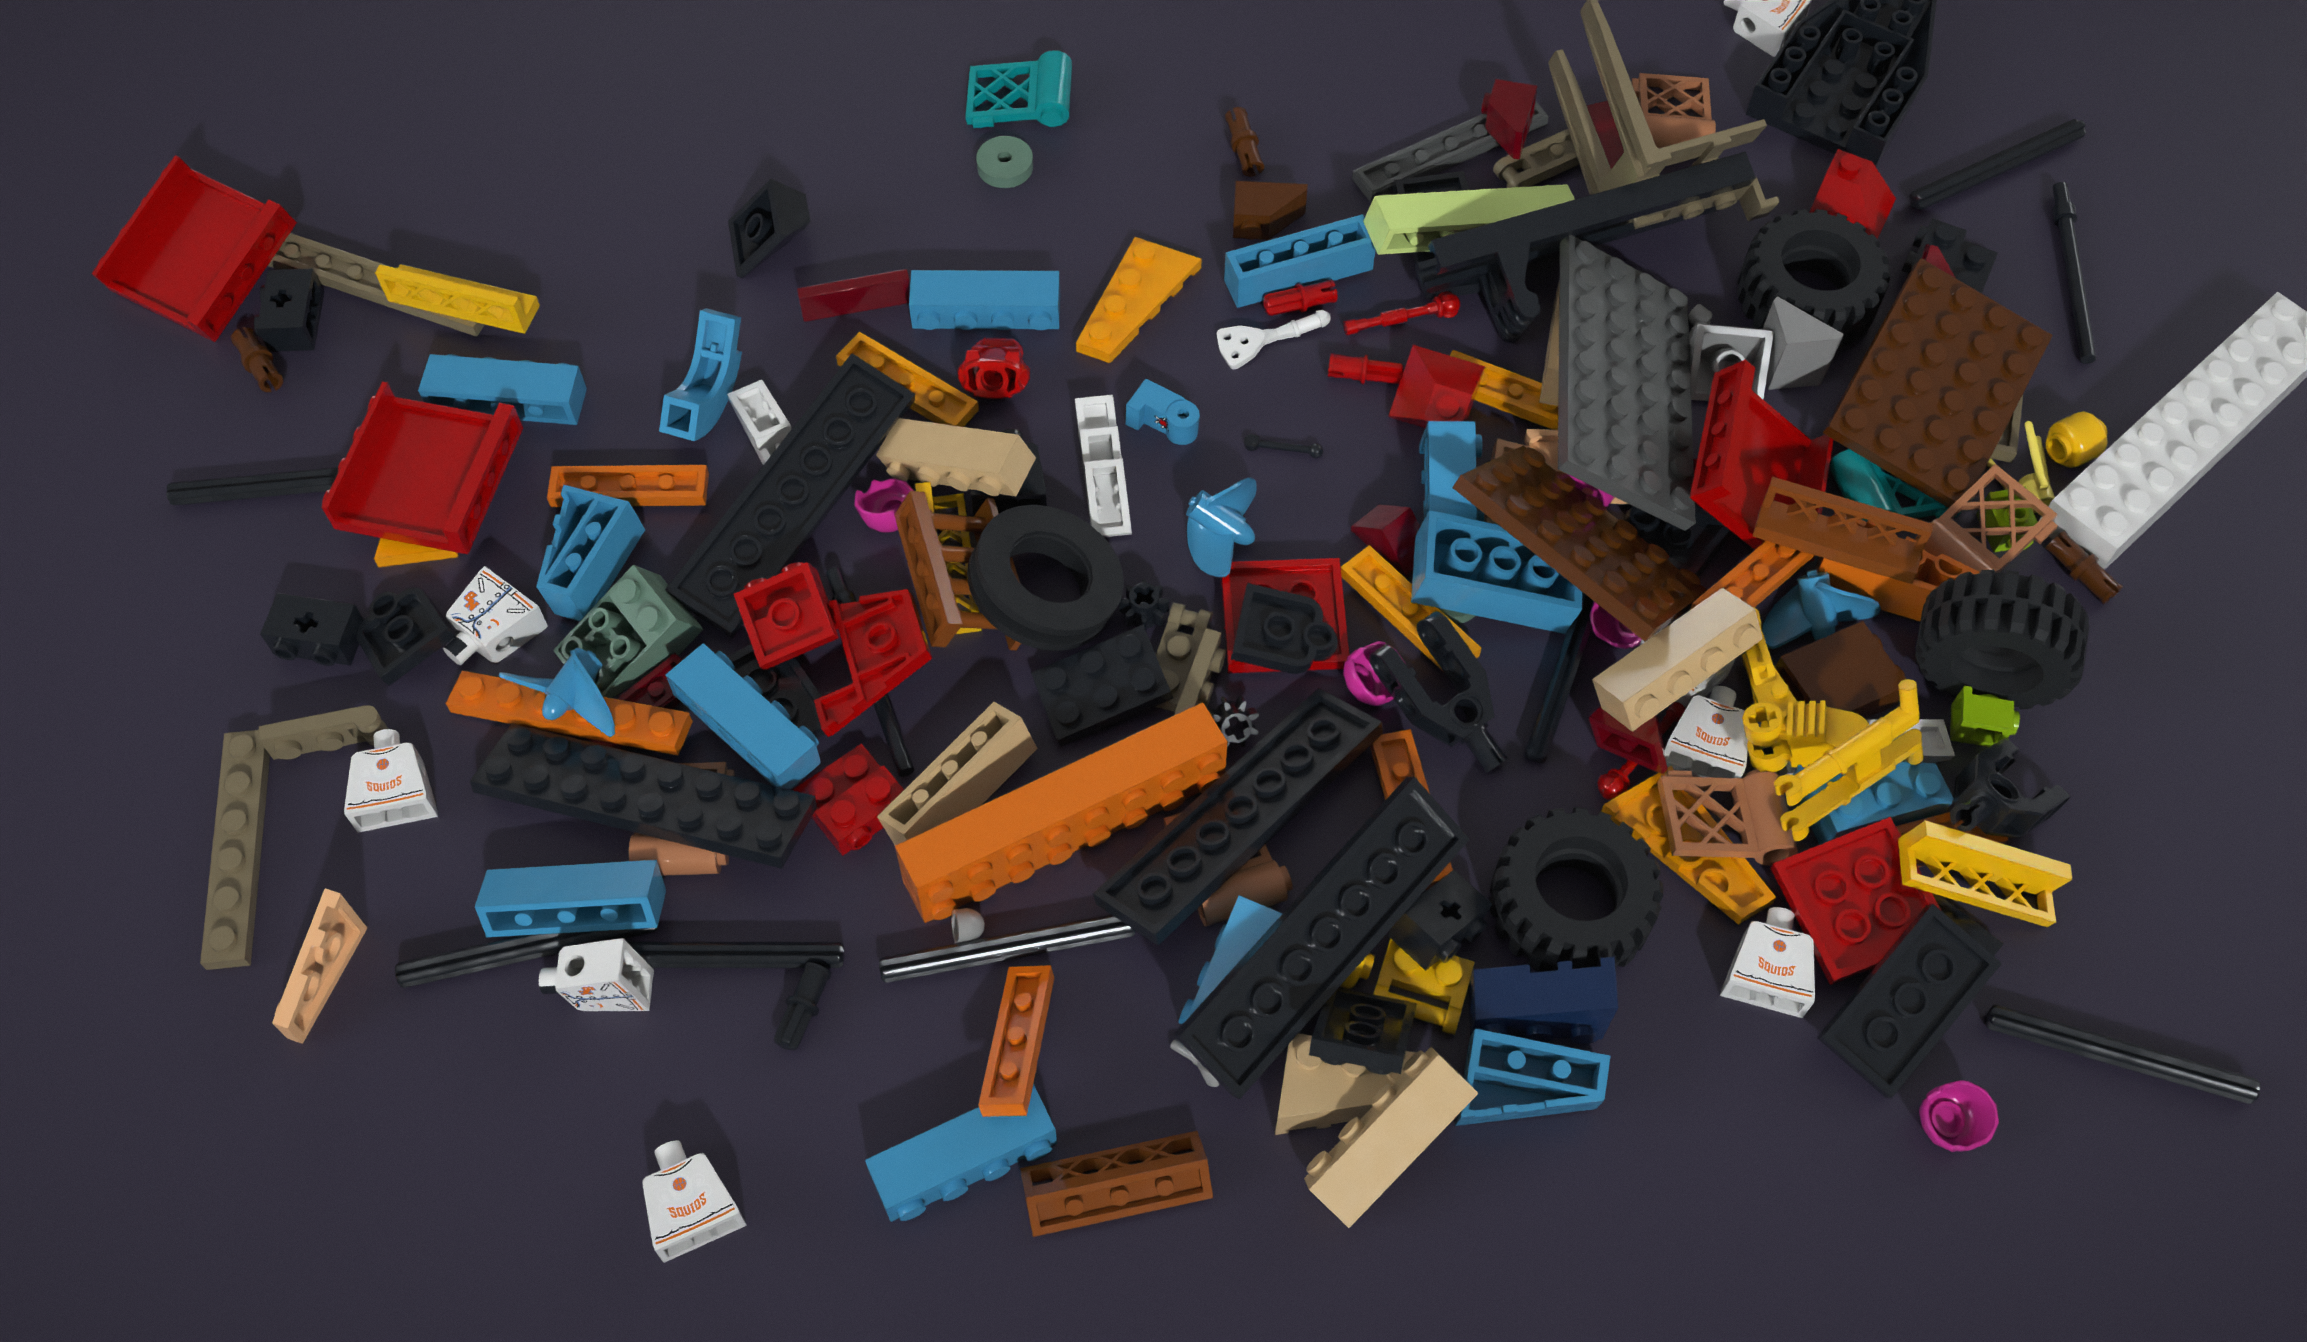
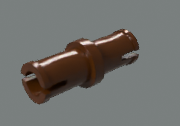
[1225,107,1265,177]
[231,327,283,392]
[2045,531,2124,604]

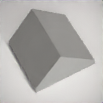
[1763,296,1844,390]
[1689,323,1774,401]

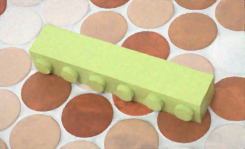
[1363,184,1575,255]

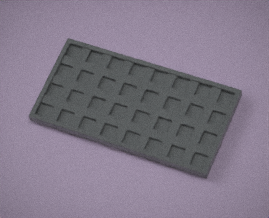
[1558,235,1696,531]

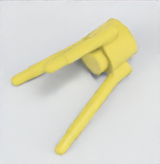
[1987,421,2055,513]

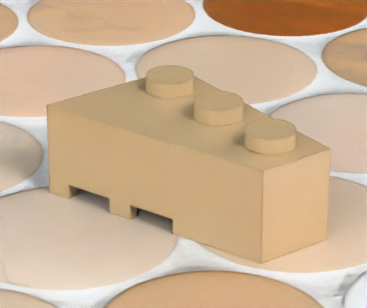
[1275,1033,1415,1135]

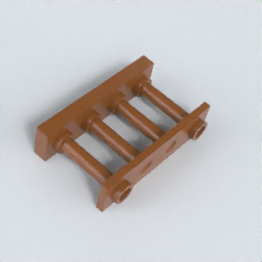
[894,491,1022,651]

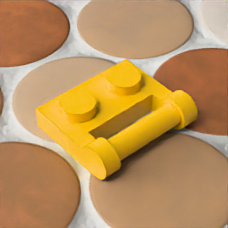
[1373,938,1475,1035]

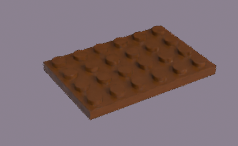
[1822,258,2053,508]
[1452,446,1707,642]

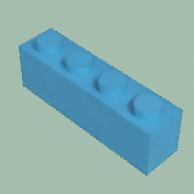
[1224,214,1375,308]
[909,270,1060,330]
[418,354,587,425]
[666,643,821,790]
[475,860,666,937]
[865,1083,1057,1222]

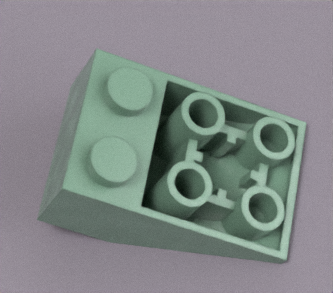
[553,565,703,698]

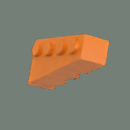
[1816,512,1980,622]

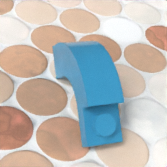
[659,308,742,441]

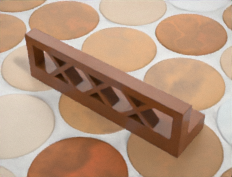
[1752,477,1934,584]
[1020,1131,1213,1237]

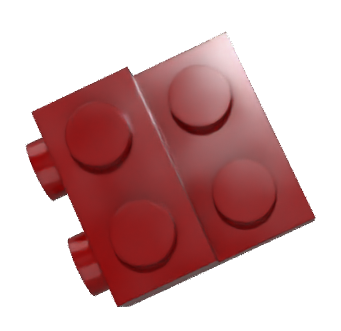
[734,562,839,670]
[793,743,904,856]

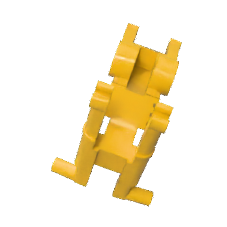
[1742,607,1924,841]

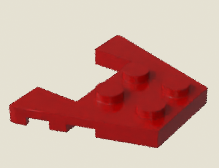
[814,589,932,737]

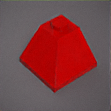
[1809,149,1896,239]
[1389,345,1485,428]

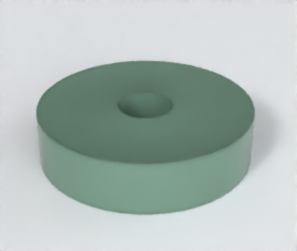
[976,136,1033,188]

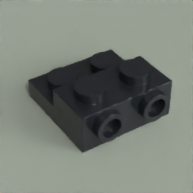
[1901,218,1998,293]

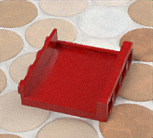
[91,155,297,342]
[1690,359,1834,563]
[322,381,523,555]

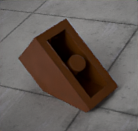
[1233,181,1308,240]

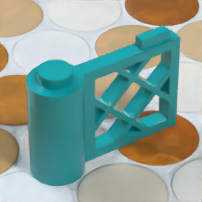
[965,50,1072,128]
[1829,449,1961,522]

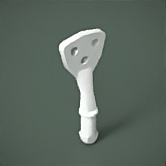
[1216,310,1331,370]

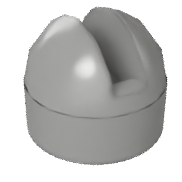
[951,908,985,943]

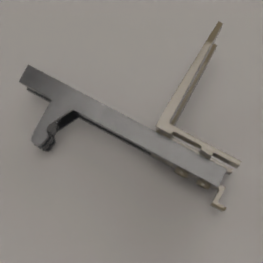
[1414,0,1779,344]

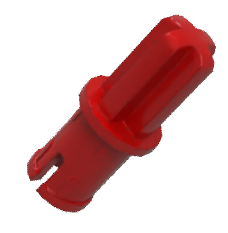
[1263,279,1338,316]
[1328,353,1404,385]

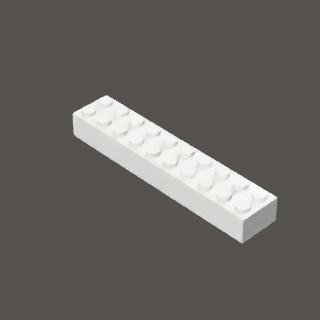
[2040,292,2307,570]

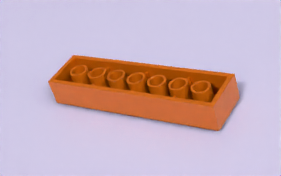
[895,702,1228,923]

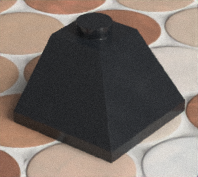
[728,179,811,278]

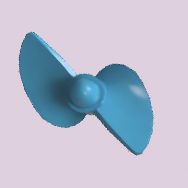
[1186,477,1257,577]
[1762,569,1881,649]
[499,648,615,737]

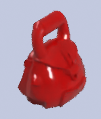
[957,337,1030,399]

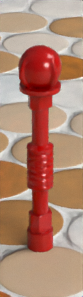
[1343,291,1460,336]
[1597,702,1686,800]

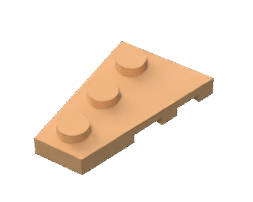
[272,888,367,1044]

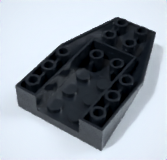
[1746,0,1937,167]

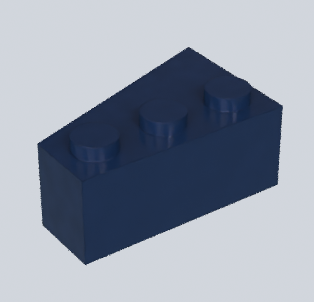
[1468,957,1619,1044]

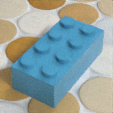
[1411,510,1582,634]

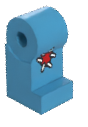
[1125,379,1200,445]

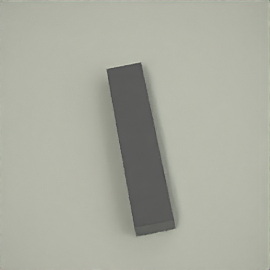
[1352,102,1549,203]

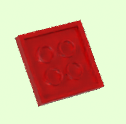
[1221,558,1349,673]
[1770,817,1941,985]

